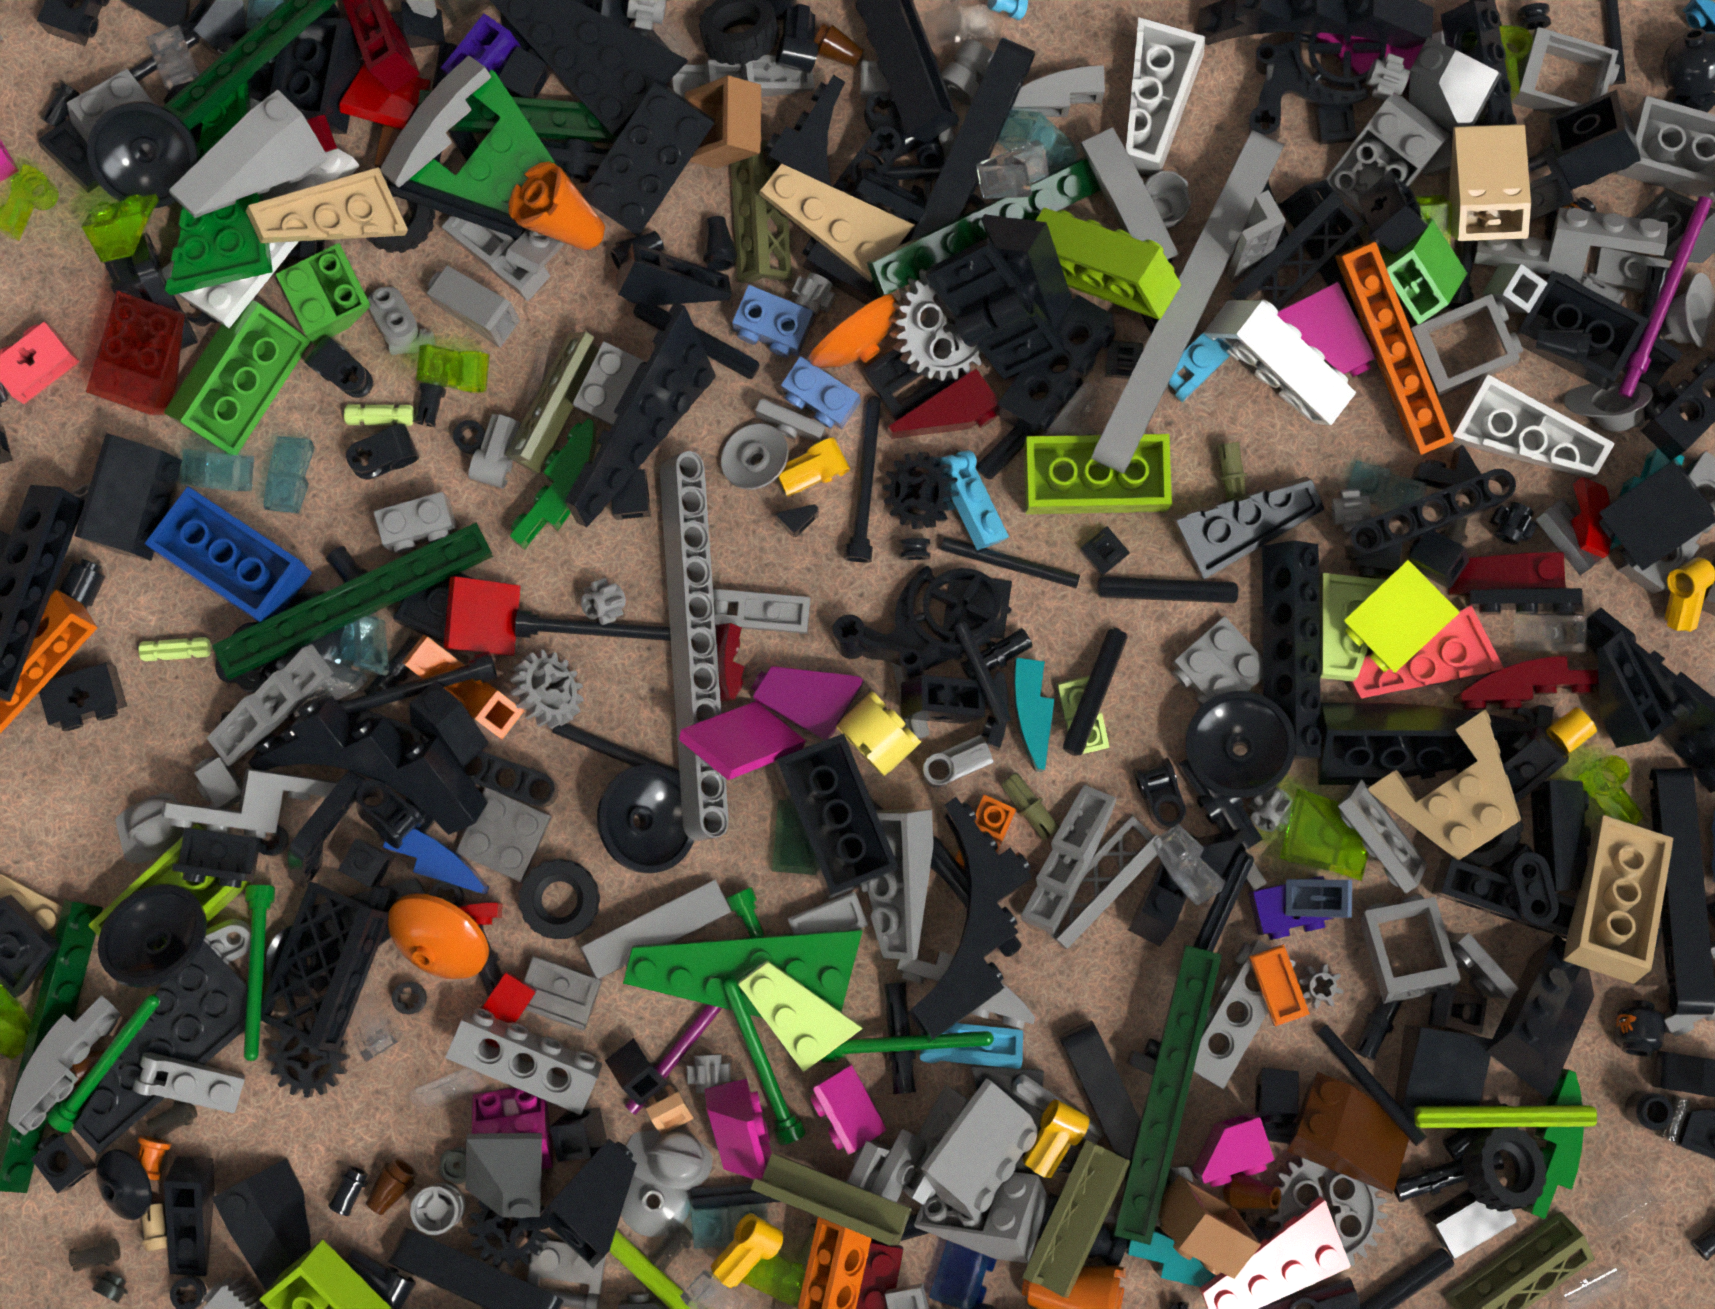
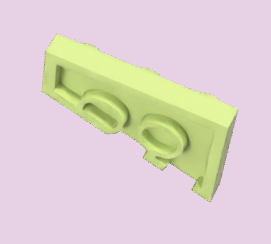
[1319,573,1386,681]
[738,960,863,1072]

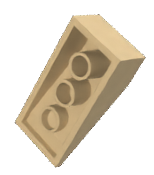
[1563,815,1673,984]

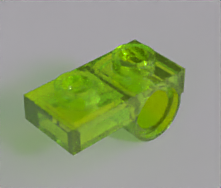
[1499,25,1533,103]
[0,163,59,241]
[416,344,490,394]
[1578,755,1644,825]
[741,1255,806,1309]

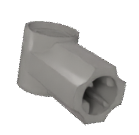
[468,414,521,489]
[921,735,994,788]

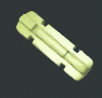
[344,404,415,426]
[139,637,211,661]

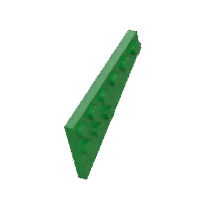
[165,80,273,296]
[623,928,863,1018]

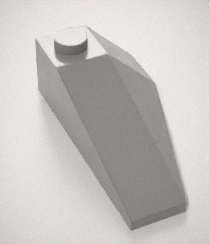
[169,90,327,218]
[861,809,933,960]

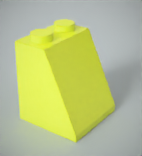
[1344,560,1460,673]

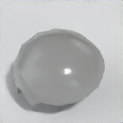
[1145,171,1192,228]

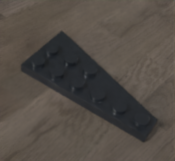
[73,937,263,1154]

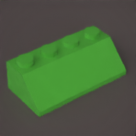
[163,300,311,457]

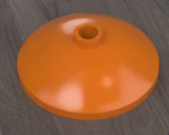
[808,294,898,368]
[387,893,489,979]

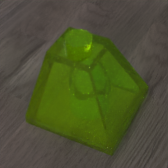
[1279,789,1369,881]

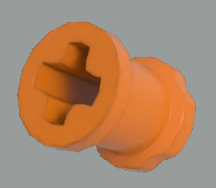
[136,1135,171,1180]

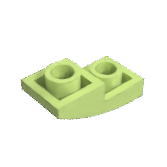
[1056,676,1110,754]

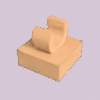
[646,1085,694,1135]

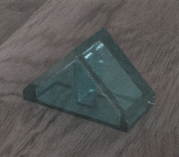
[335,615,389,676]

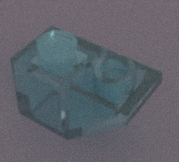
[998,110,1081,173]
[181,449,254,491]

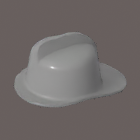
[1661,273,1715,348]
[1564,382,1653,432]
[115,793,193,863]
[626,1128,712,1190]

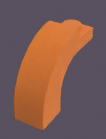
[402,634,524,739]

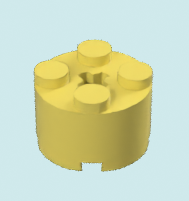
[836,690,921,776]

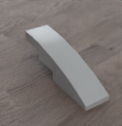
[380,55,491,188]
[669,55,815,98]
[1080,127,1178,260]
[207,645,333,766]
[1021,785,1116,935]
[580,879,732,980]

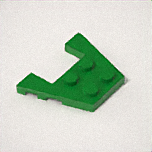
[410,69,556,214]

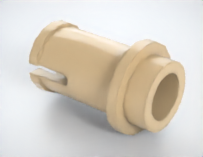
[141,1203,168,1252]

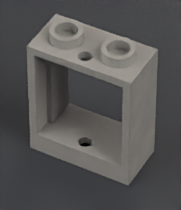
[1511,27,1620,116]
[1411,294,1523,397]
[1360,895,1460,1004]

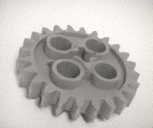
[889,264,983,381]
[1266,1156,1387,1266]

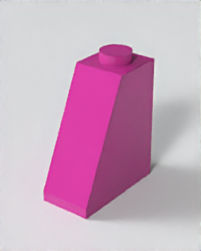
[1277,282,1375,378]

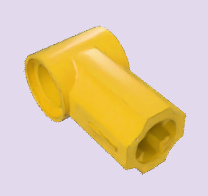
[778,437,850,497]
[1664,557,1715,632]
[1546,707,1597,755]
[1022,1099,1090,1178]
[710,1213,783,1288]

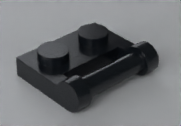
[1528,143,1577,223]
[863,349,955,421]

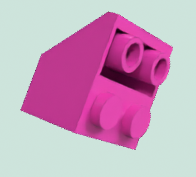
[810,1063,887,1155]
[704,1078,772,1179]
[472,1088,553,1169]
[1192,1113,1275,1187]

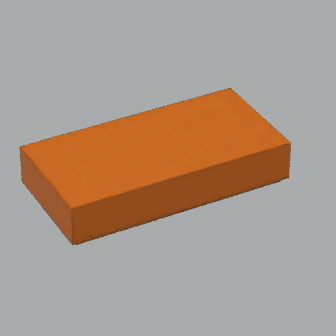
[1248,944,1310,1027]

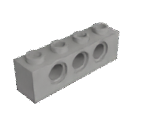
[1618,451,1715,594]
[1193,940,1296,1089]
[445,1007,603,1115]

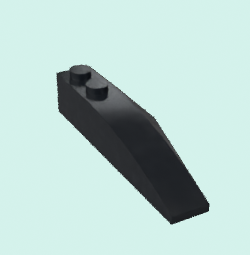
[1318,702,1545,785]

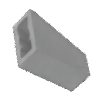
[427,265,520,348]

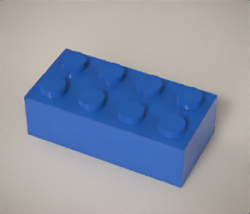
[144,486,312,623]

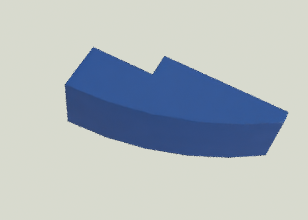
[383,828,489,894]

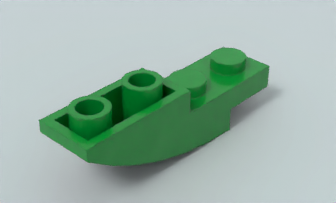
[510,418,597,550]
[1522,1069,1584,1219]

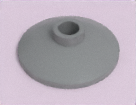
[721,424,788,490]
[621,1174,691,1237]

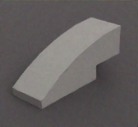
[1008,65,1105,118]
[442,216,551,301]

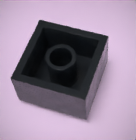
[1549,89,1641,190]

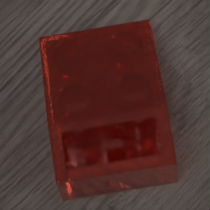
[86,290,185,415]

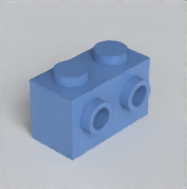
[732,285,814,358]
[781,356,861,430]

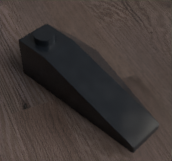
[212,1158,311,1291]

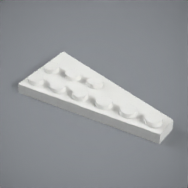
[162,148,359,328]

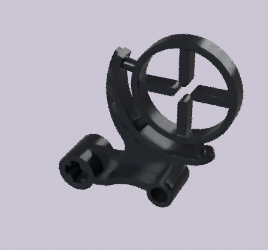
[1249,32,1387,141]
[833,566,1002,681]

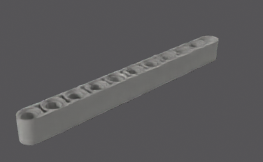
[1091,130,1285,474]
[660,451,729,841]

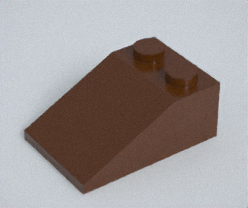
[1287,1072,1409,1194]

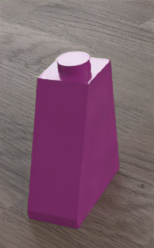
[751,666,864,741]

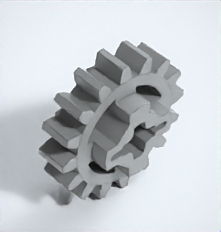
[510,650,584,729]

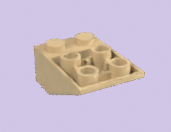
[1446,124,1531,241]

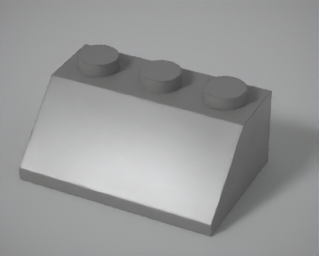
[921,1078,1039,1221]

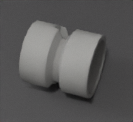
[941,39,994,107]
[410,1182,466,1235]

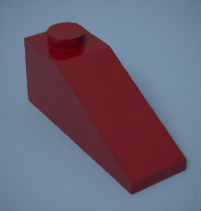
[342,0,420,92]
[888,369,999,439]
[1448,552,1566,595]

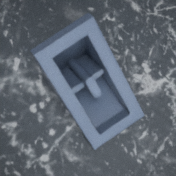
[1286,879,1352,918]

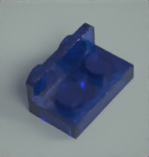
[928,1240,997,1309]

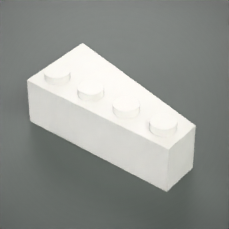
[1126,17,1205,176]
[1203,300,1356,425]
[1451,374,1615,478]

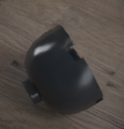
[1663,29,1715,96]

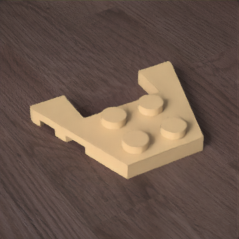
[1368,710,1521,860]

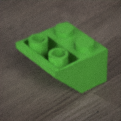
[1380,217,1468,325]
[276,243,371,345]

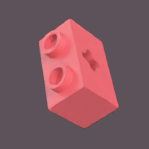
[0,322,80,404]

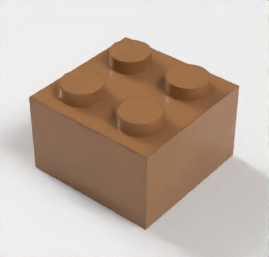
[685,75,762,169]
[1158,1175,1261,1280]

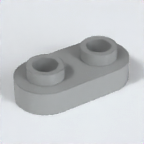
[368,287,419,347]
[205,919,251,962]

